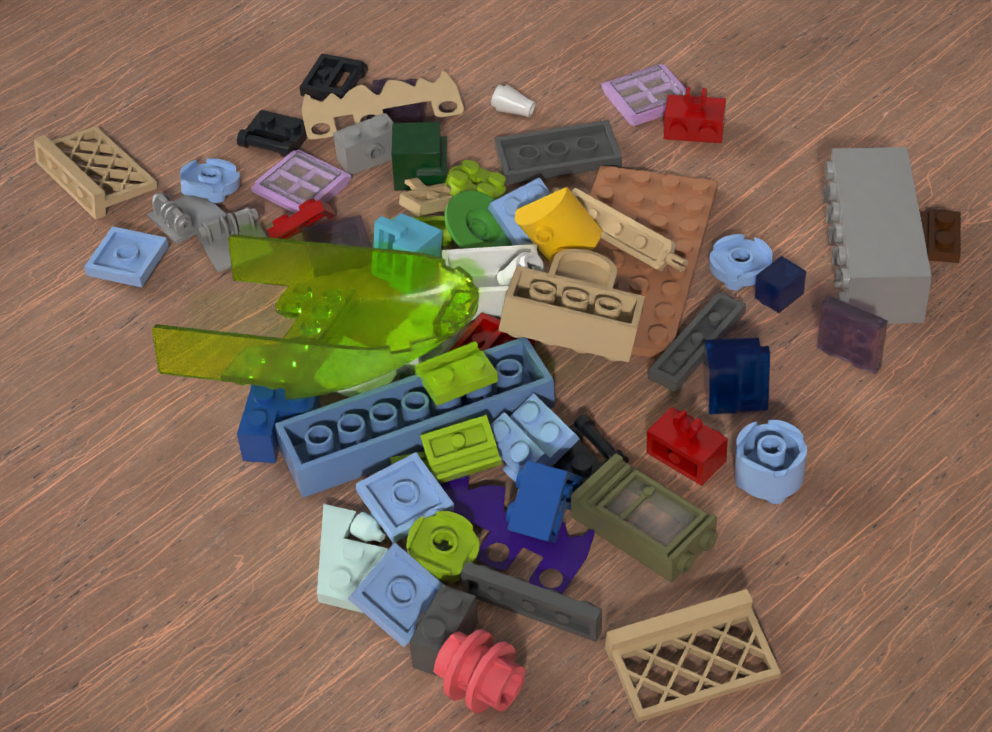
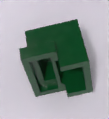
[391,122,447,191]

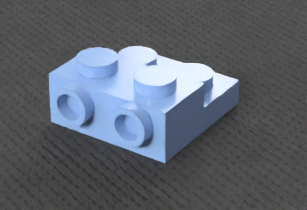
[490,393,580,483]

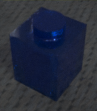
[755,256,806,313]

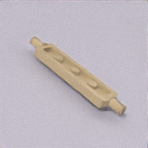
[550,187,688,272]

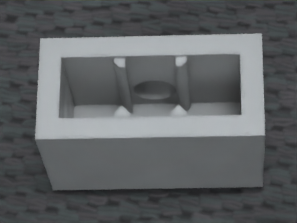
[333,113,394,175]

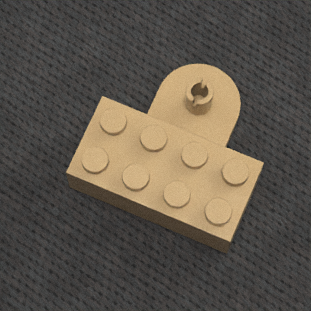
[498,249,645,363]

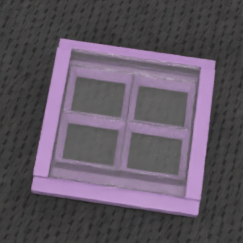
[601,63,686,126]
[251,149,352,214]

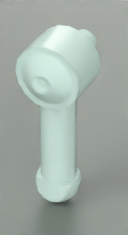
[350,512,386,543]

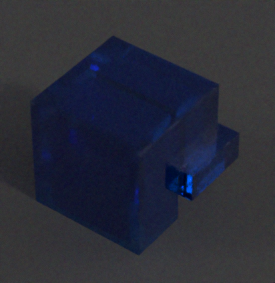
[704,338,770,415]

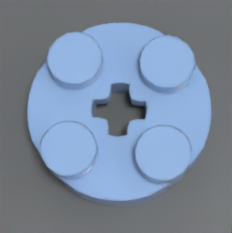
[180,158,240,203]
[709,234,773,290]

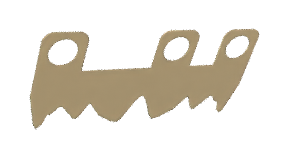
[301,71,464,140]

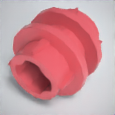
[433,629,526,714]

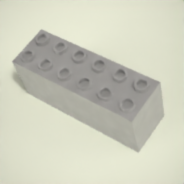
[823,147,932,324]

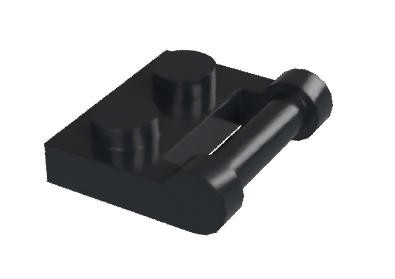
[299,54,368,100]
[237,110,313,158]
[553,414,629,485]

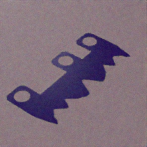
[440,476,595,595]

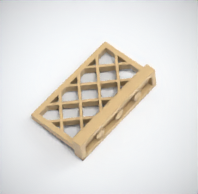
[34,126,157,220]
[605,589,781,722]

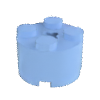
[734,420,807,504]

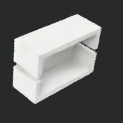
[442,244,538,321]

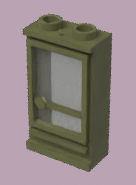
[571,453,718,583]

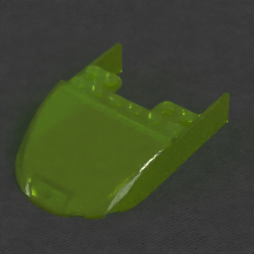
[152,234,479,400]

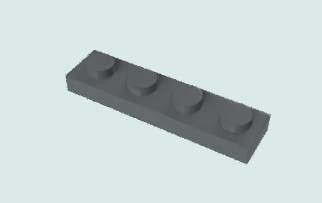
[648,292,746,392]
[461,561,602,642]

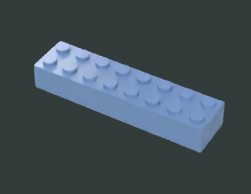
[275,337,555,498]

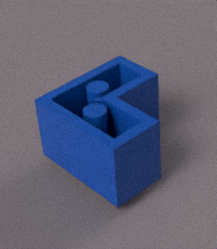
[237,384,321,463]
[506,460,583,543]

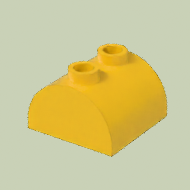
[515,187,603,265]

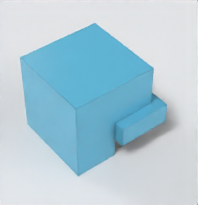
[372,213,442,294]

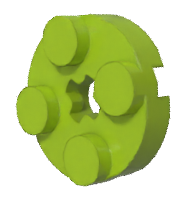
[445,160,506,200]
[406,511,480,583]

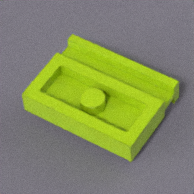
[415,341,498,406]
[420,415,502,484]

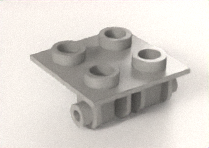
[147,193,228,244]
[196,207,275,272]

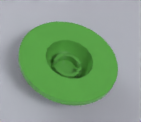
[444,191,513,249]

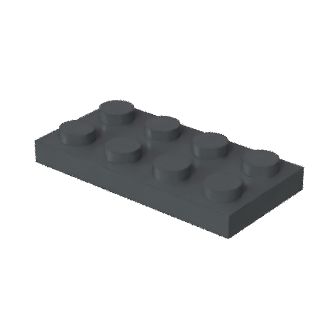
[494,120,622,184]

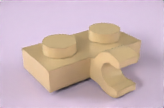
[399,178,453,217]

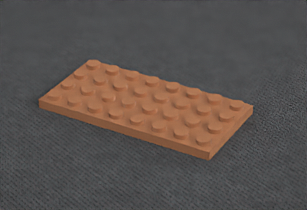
[590,165,718,359]

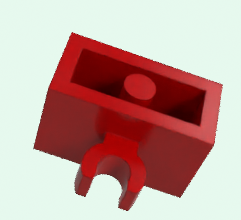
[664,87,726,143]
[646,407,728,486]

